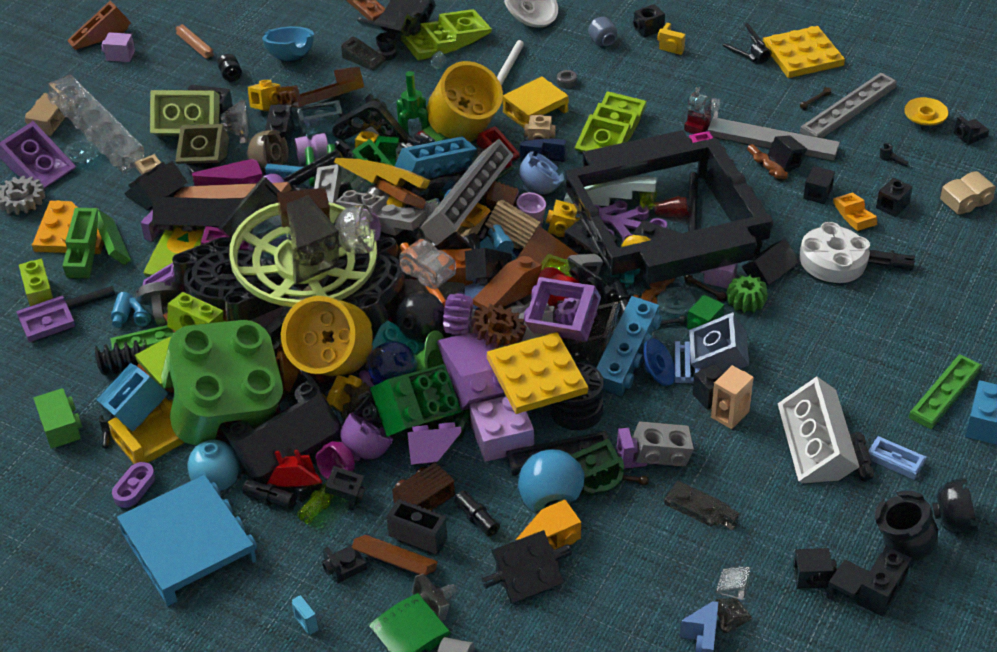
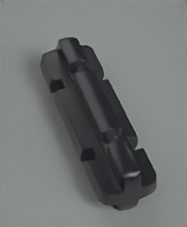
[850,431,874,481]

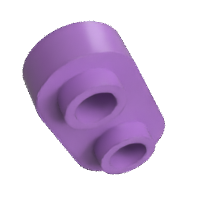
[112,462,155,508]

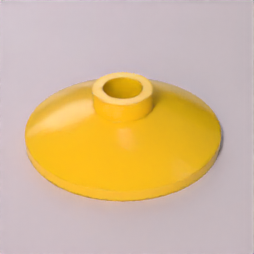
[904,97,948,126]

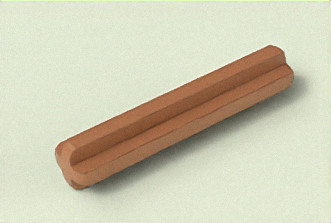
[175,24,214,59]

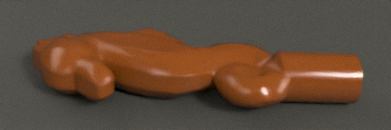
[747,144,788,179]
[634,278,675,304]

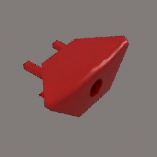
[267,450,322,487]

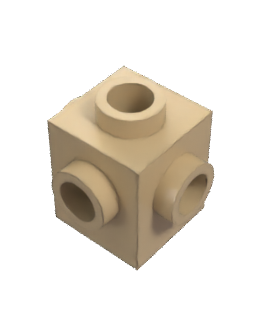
[524,115,556,141]

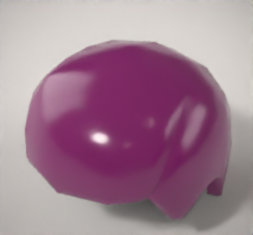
[316,441,355,481]

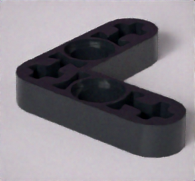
[332,101,411,150]

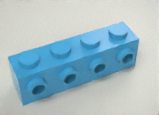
[395,136,477,179]
[596,296,662,396]

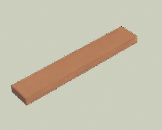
[174,182,292,199]

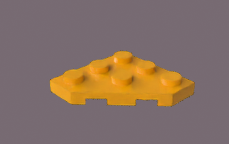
[32,200,104,254]

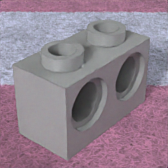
[632,421,694,466]

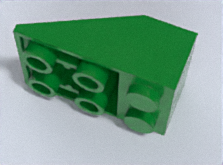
[370,364,462,437]

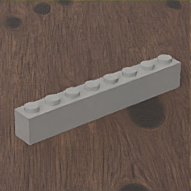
[420,139,514,245]

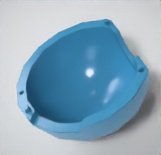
[262,27,314,61]
[518,450,584,512]

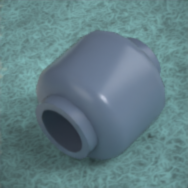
[588,17,618,46]

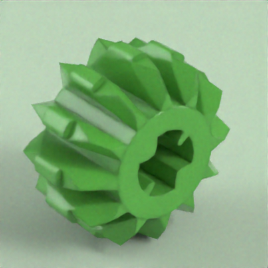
[727,275,768,313]

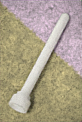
[497,40,524,86]

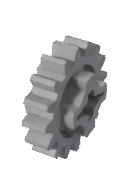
[0,176,45,215]

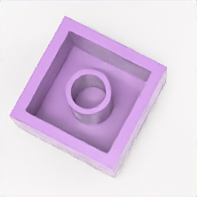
[470,396,534,462]

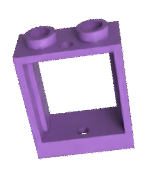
[524,277,601,342]

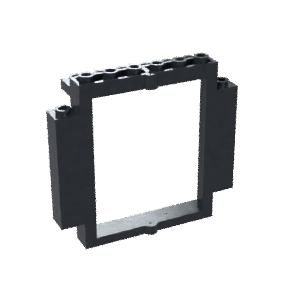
[565,130,773,284]

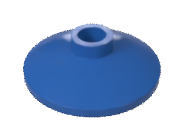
[644,338,675,386]

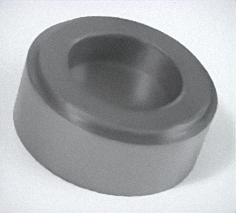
[557,70,577,88]

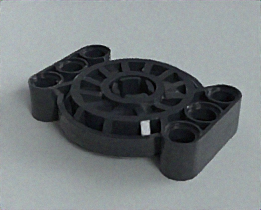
[172,237,290,321]
[320,238,405,337]

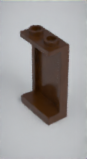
[276,67,365,108]

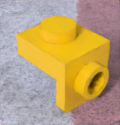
[657,23,685,55]
[327,375,369,414]

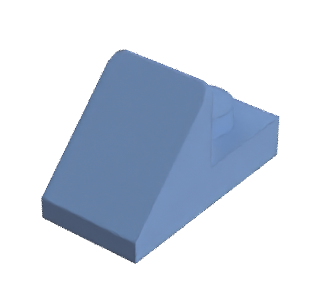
[680,601,718,652]

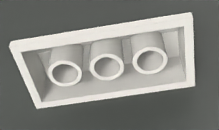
[778,377,859,483]

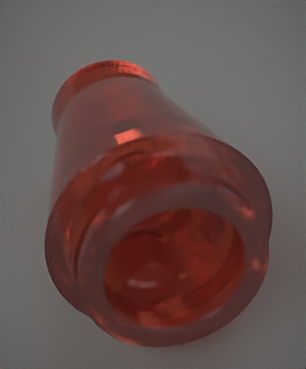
[654,195,688,218]

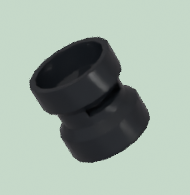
[376,32,397,60]
[217,54,242,82]

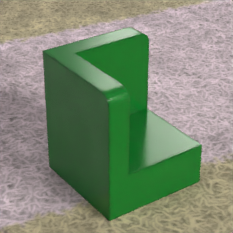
[375,136,400,166]

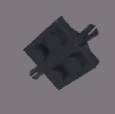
[481,530,572,603]

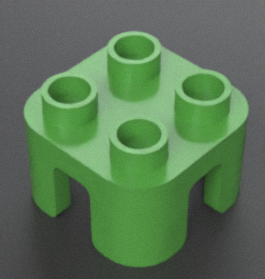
[161,320,283,445]

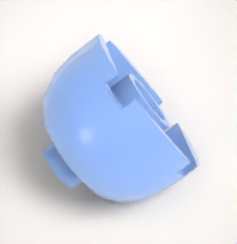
[519,152,564,195]

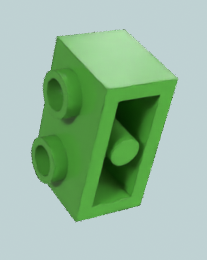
[33,388,82,449]

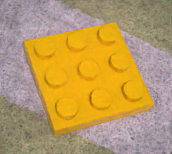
[763,26,845,78]
[487,332,588,414]

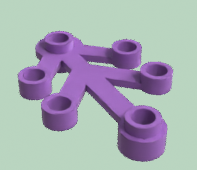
[593,201,667,243]

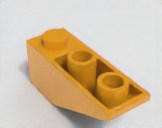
[516,500,581,550]

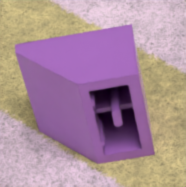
[408,422,461,465]

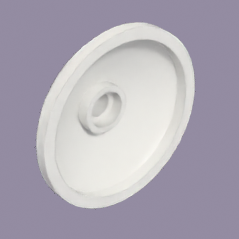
[504,0,558,27]

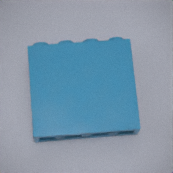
[117,474,257,607]

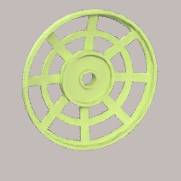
[230,202,377,307]

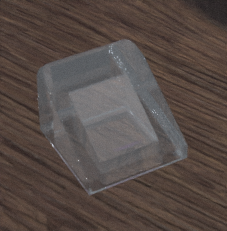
[716,566,751,600]

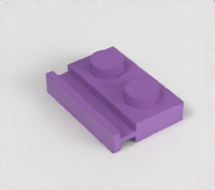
[16,296,75,342]

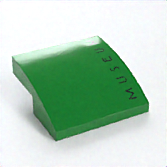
[369,593,451,652]

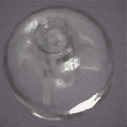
[332,205,375,254]

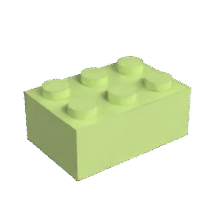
[150,90,220,136]

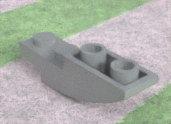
[335,190,426,236]

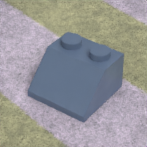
[689,313,749,373]

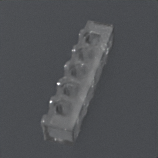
[48,74,144,173]

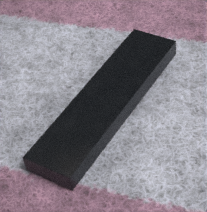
[506,431,609,476]

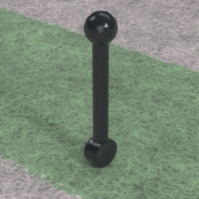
[660,315,688,326]

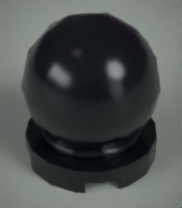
[875,491,938,561]

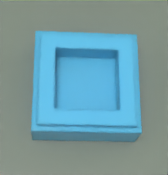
[292,595,318,635]

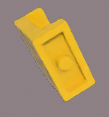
[503,76,569,129]
[108,397,185,464]

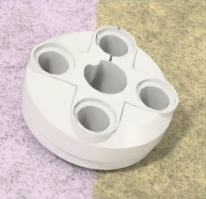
[800,222,870,283]

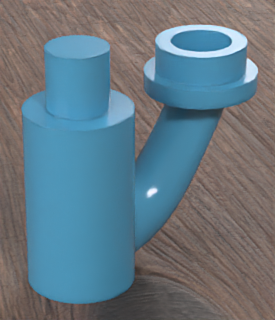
[111,292,152,328]

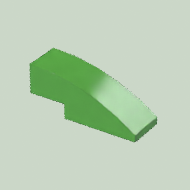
[62,208,98,278]

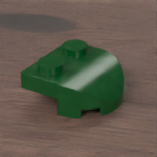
[571,439,624,496]

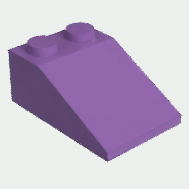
[0,121,76,189]
[437,333,506,411]

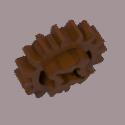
[471,304,526,348]

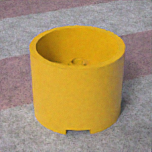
[426,61,503,142]
[281,296,373,376]

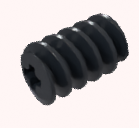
[95,339,148,376]

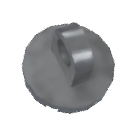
[136,282,184,326]

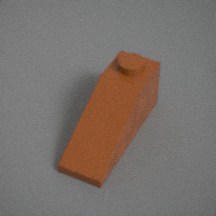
[67,1,131,50]
[472,256,542,308]

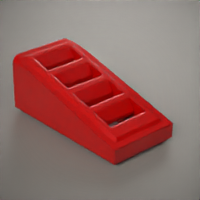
[476,126,520,161]

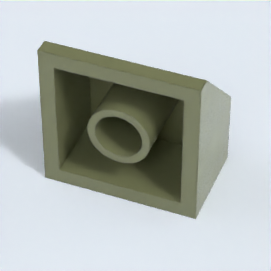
[175,124,229,164]

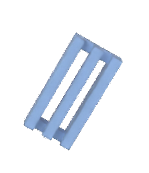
[675,341,700,383]
[868,436,927,480]

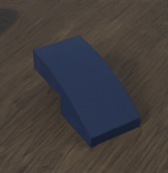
[520,139,566,162]

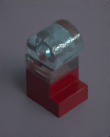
[684,92,712,134]

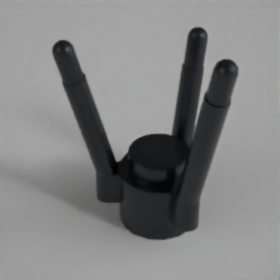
[723,23,772,63]

